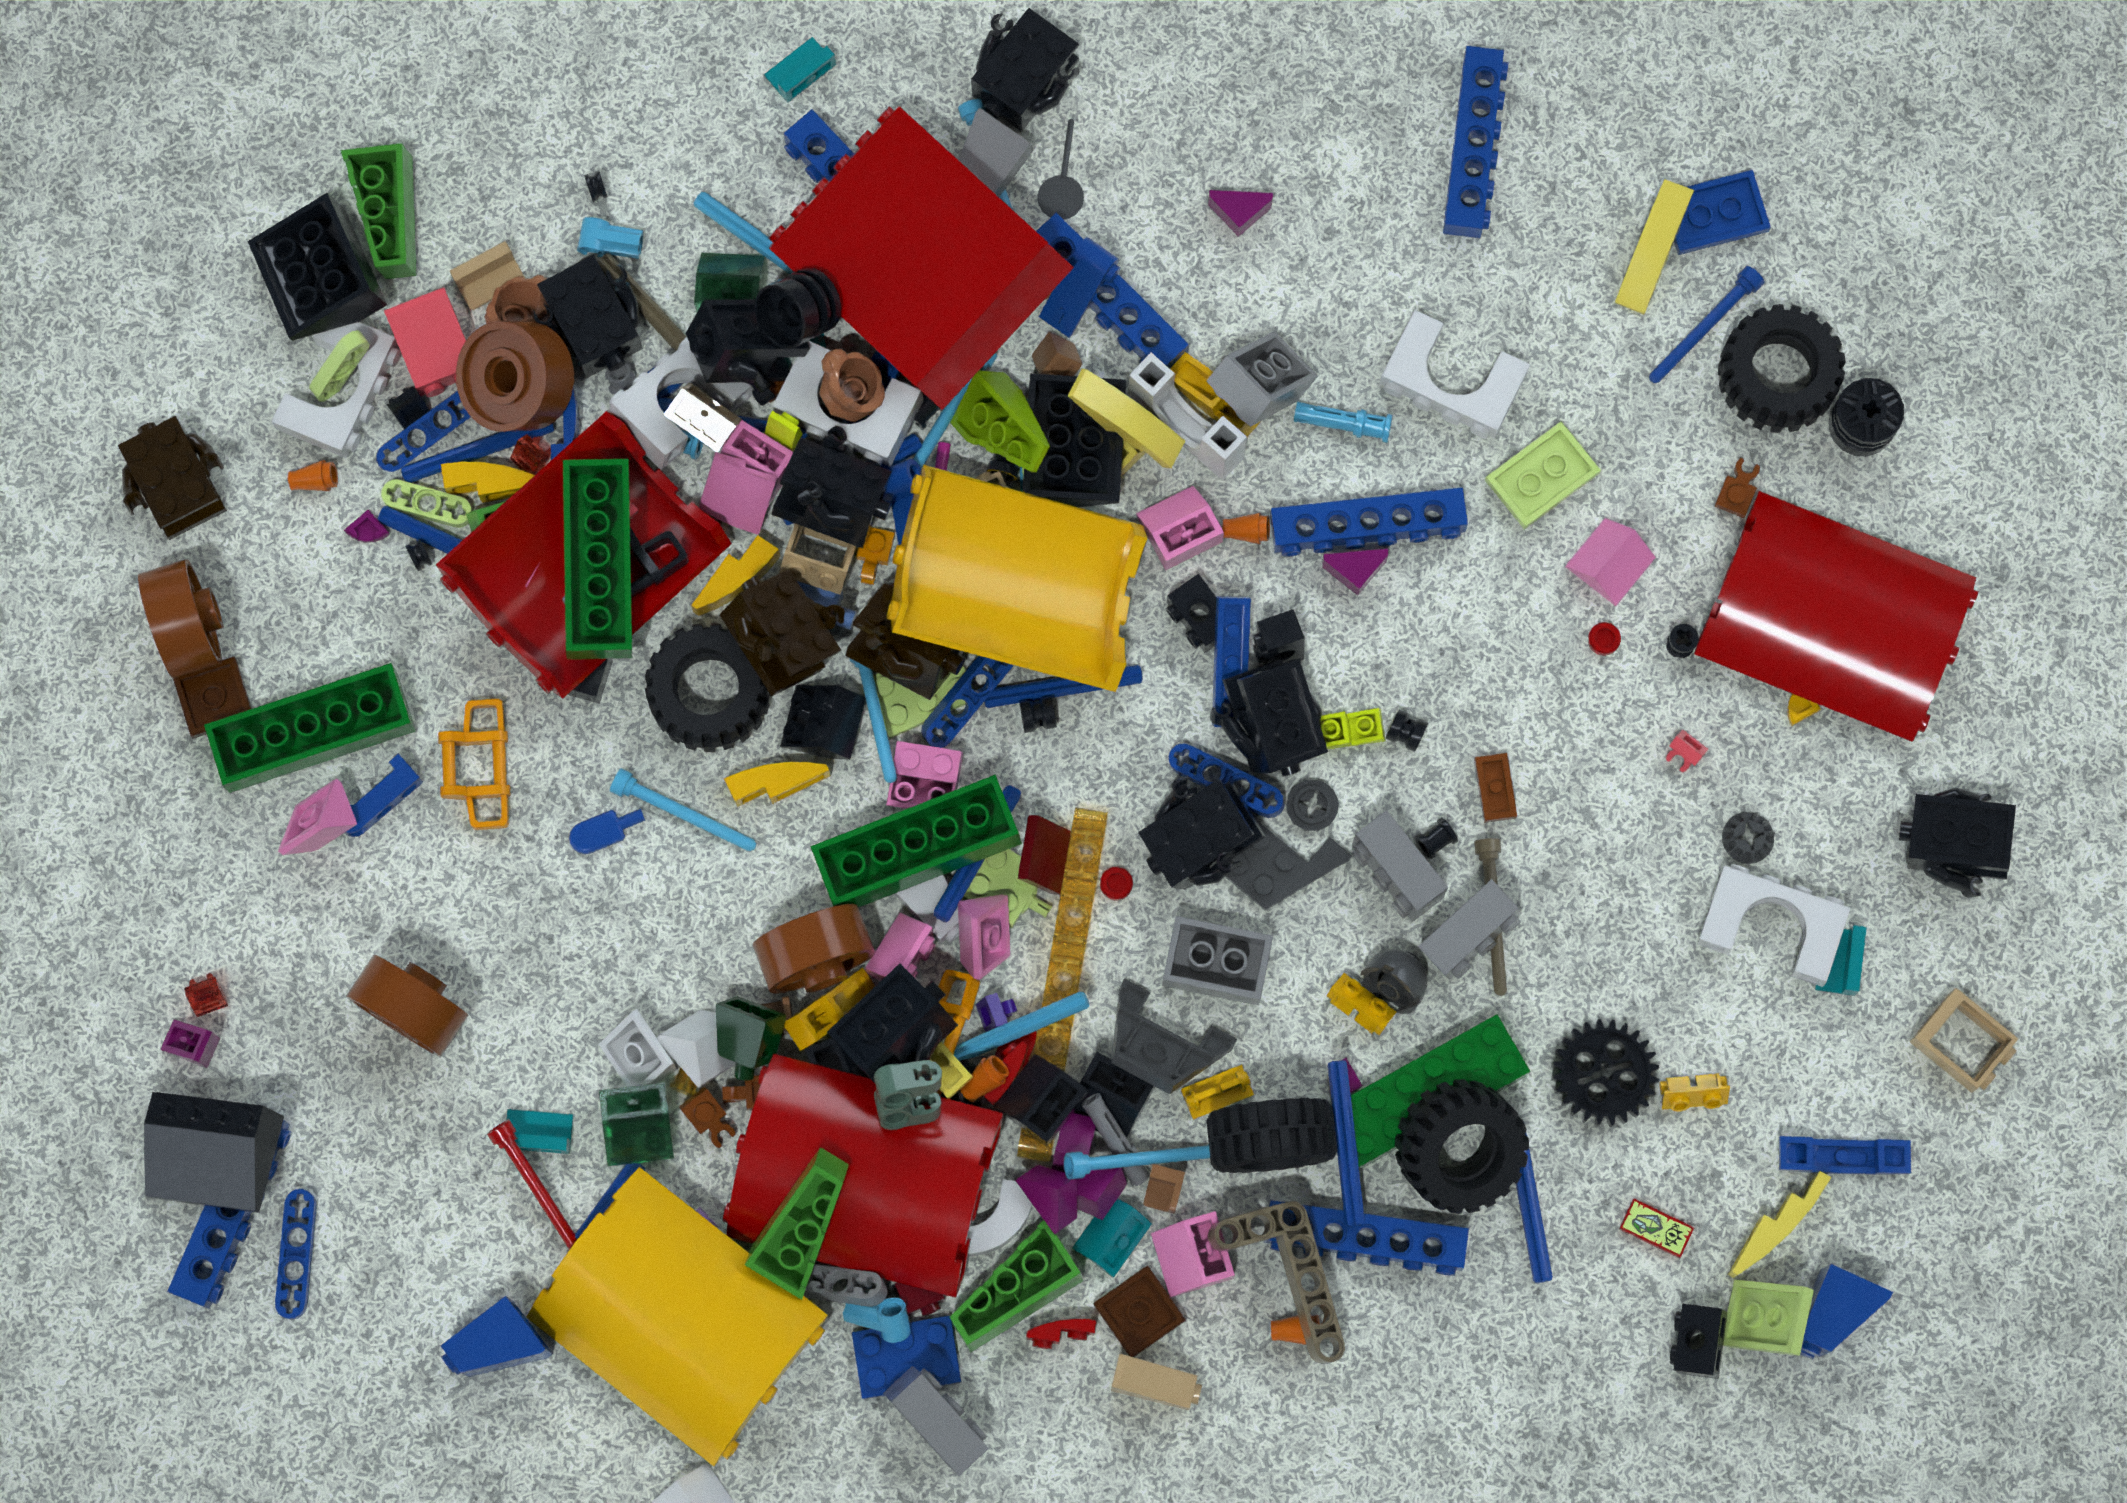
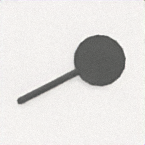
[1037,119,1084,219]

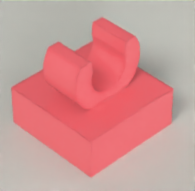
[1666,730,1709,772]

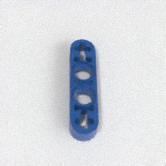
[376,390,471,472]
[921,656,1013,748]
[1168,743,1285,818]
[275,1189,317,1320]

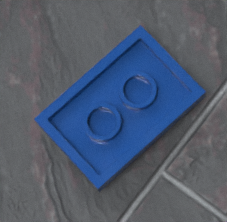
[1674,170,1771,255]
[852,1316,961,1399]

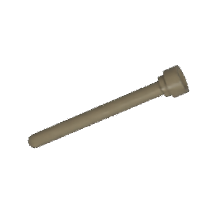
[1474,838,1507,996]

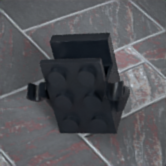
[971,8,1079,132]
[531,254,643,379]
[685,299,810,406]
[771,426,892,548]
[1210,659,1328,776]
[1138,776,1266,890]
[1899,787,2016,898]
[827,963,958,1083]

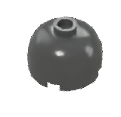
[1360,949,1428,1014]

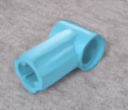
[577,217,643,259]
[843,1297,911,1343]

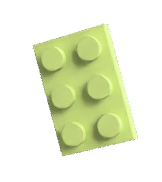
[1485,421,1601,530]
[874,666,974,739]
[1723,1279,1814,1356]

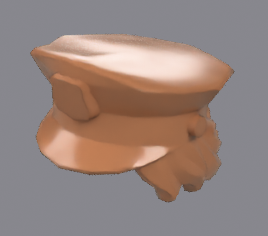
[484,275,548,324]
[819,348,885,423]

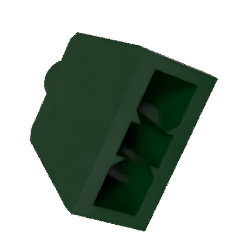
[716,996,786,1081]

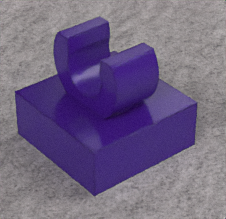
[975,993,1017,1032]

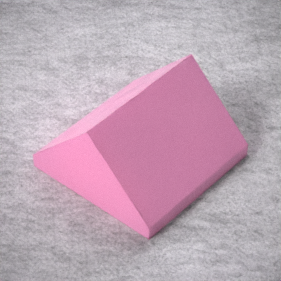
[1565,518,1656,606]
[278,778,357,855]
[958,894,1010,980]

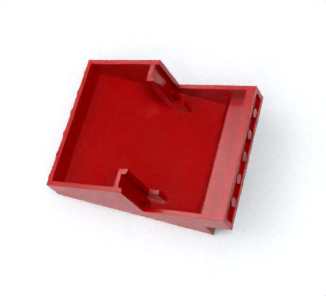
[768,105,1074,410]

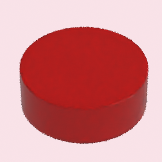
[1588,622,1621,656]
[1100,867,1133,901]

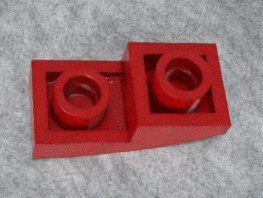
[984,1041,1029,1108]
[1026,1319,1096,1349]

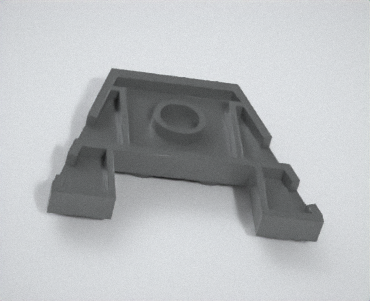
[1225,775,1352,911]
[1111,979,1237,1094]

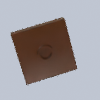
[173,656,252,739]
[1093,1265,1186,1357]

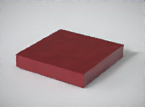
[1018,815,1072,895]

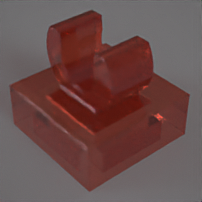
[510,434,551,475]
[184,973,228,1017]

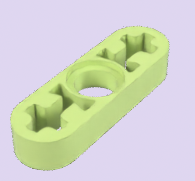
[309,330,370,402]
[381,479,473,528]

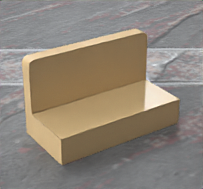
[450,241,525,310]

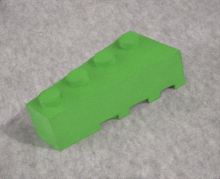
[340,143,417,279]
[745,1147,849,1300]
[950,1220,1083,1353]

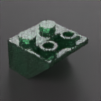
[694,252,765,312]
[599,1082,674,1167]

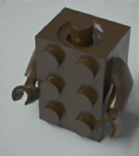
[118,416,227,540]
[719,569,845,696]
[845,583,965,700]

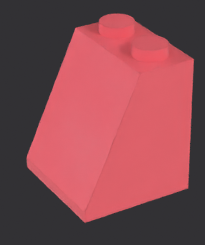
[384,287,466,397]

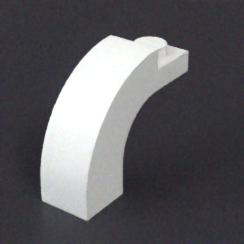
[967,1179,1033,1256]

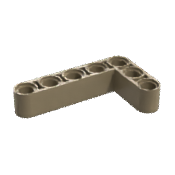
[1208,1201,1345,1364]

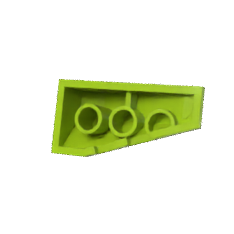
[950,371,1050,472]

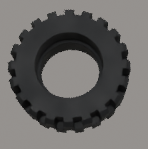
[1718,304,1846,433]
[645,623,771,752]
[1395,1079,1529,1214]
[1206,1098,1338,1173]

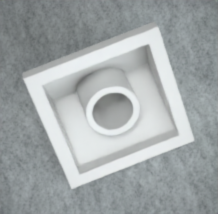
[598,1009,677,1098]
[657,1010,736,1088]
[652,1463,735,1503]

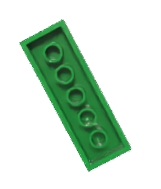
[563,459,632,659]
[204,663,416,793]
[810,774,1022,908]
[1351,1014,1531,1170]

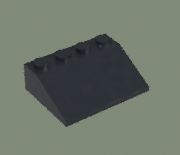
[247,193,387,341]
[1022,373,1126,507]
[144,1092,284,1213]

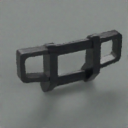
[562,527,689,605]

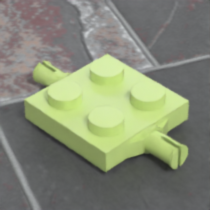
[962,849,1052,928]

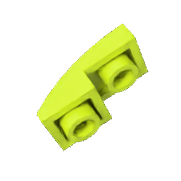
[765,411,803,452]
[1321,708,1386,749]

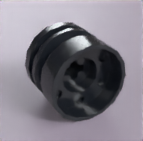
[754,268,842,349]
[1829,378,1904,457]

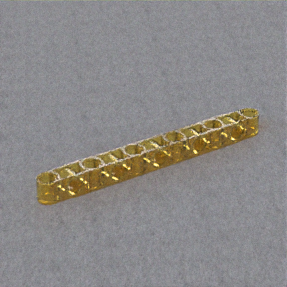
[1017,807,1108,1162]

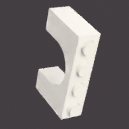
[1380,310,1530,439]
[271,322,401,458]
[609,337,753,470]
[772,341,924,467]
[1128,353,1247,481]
[1698,864,1850,987]

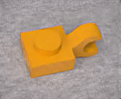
[856,528,895,585]

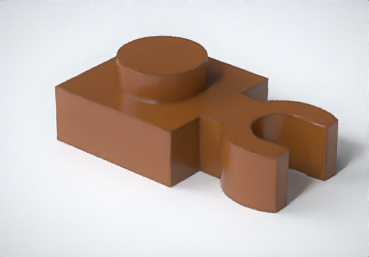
[1714,458,1760,518]
[679,1086,736,1148]

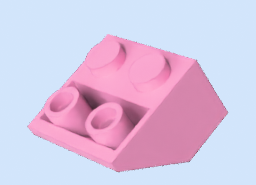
[721,420,793,506]
[1136,486,1224,571]
[886,741,963,809]
[865,913,936,981]
[1151,1211,1235,1298]

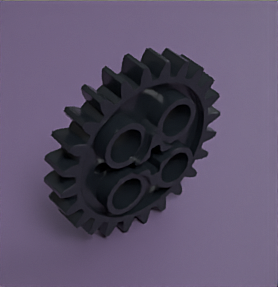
[1551,1019,1659,1127]

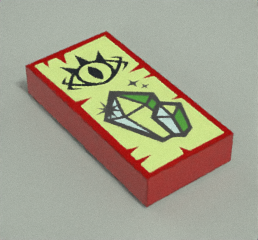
[1619,1199,1694,1258]

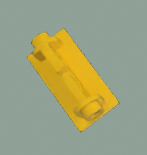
[1327,973,1397,1035]
[1181,1064,1254,1120]
[1659,1073,1730,1112]

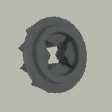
[1286,780,1338,832]
[1722,812,1775,864]

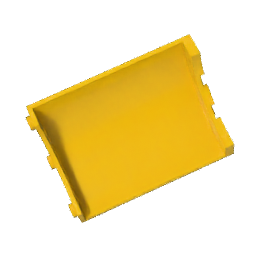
[887,464,1147,692]
[526,1167,828,1466]

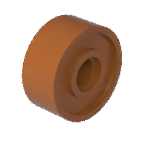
[456,321,574,432]
[138,559,224,679]
[752,904,875,994]
[346,954,469,1058]

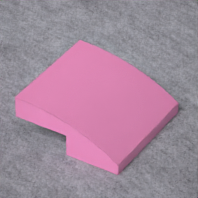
[699,452,776,535]

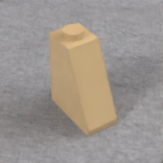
[1111,1354,1202,1410]

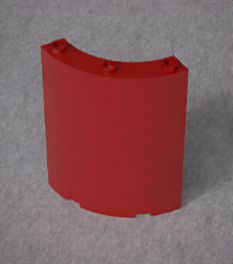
[436,411,732,699]
[1694,491,1979,742]
[723,1054,1003,1298]

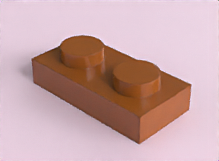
[1474,753,1517,823]

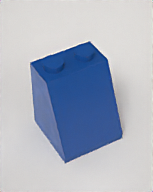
[1800,1264,1893,1359]
[441,1296,553,1377]

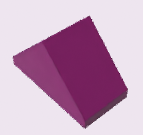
[1208,190,1273,237]
[1322,549,1388,596]
[160,1019,220,1068]
[1052,1112,1096,1173]
[1015,1165,1077,1234]
[1077,1168,1127,1220]

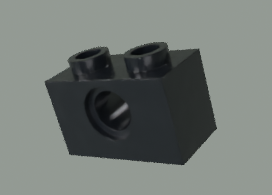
[1166,573,1216,653]
[1253,609,1305,664]
[1670,1303,1727,1379]

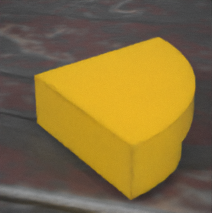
[1787,694,1821,726]

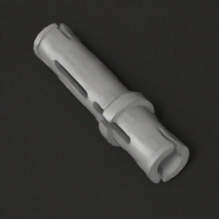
[1081,1093,1150,1186]

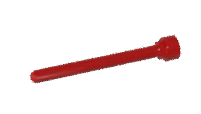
[487,1119,577,1250]

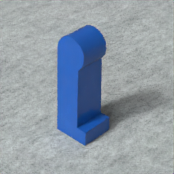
[345,753,423,837]

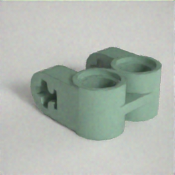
[874,1060,942,1130]

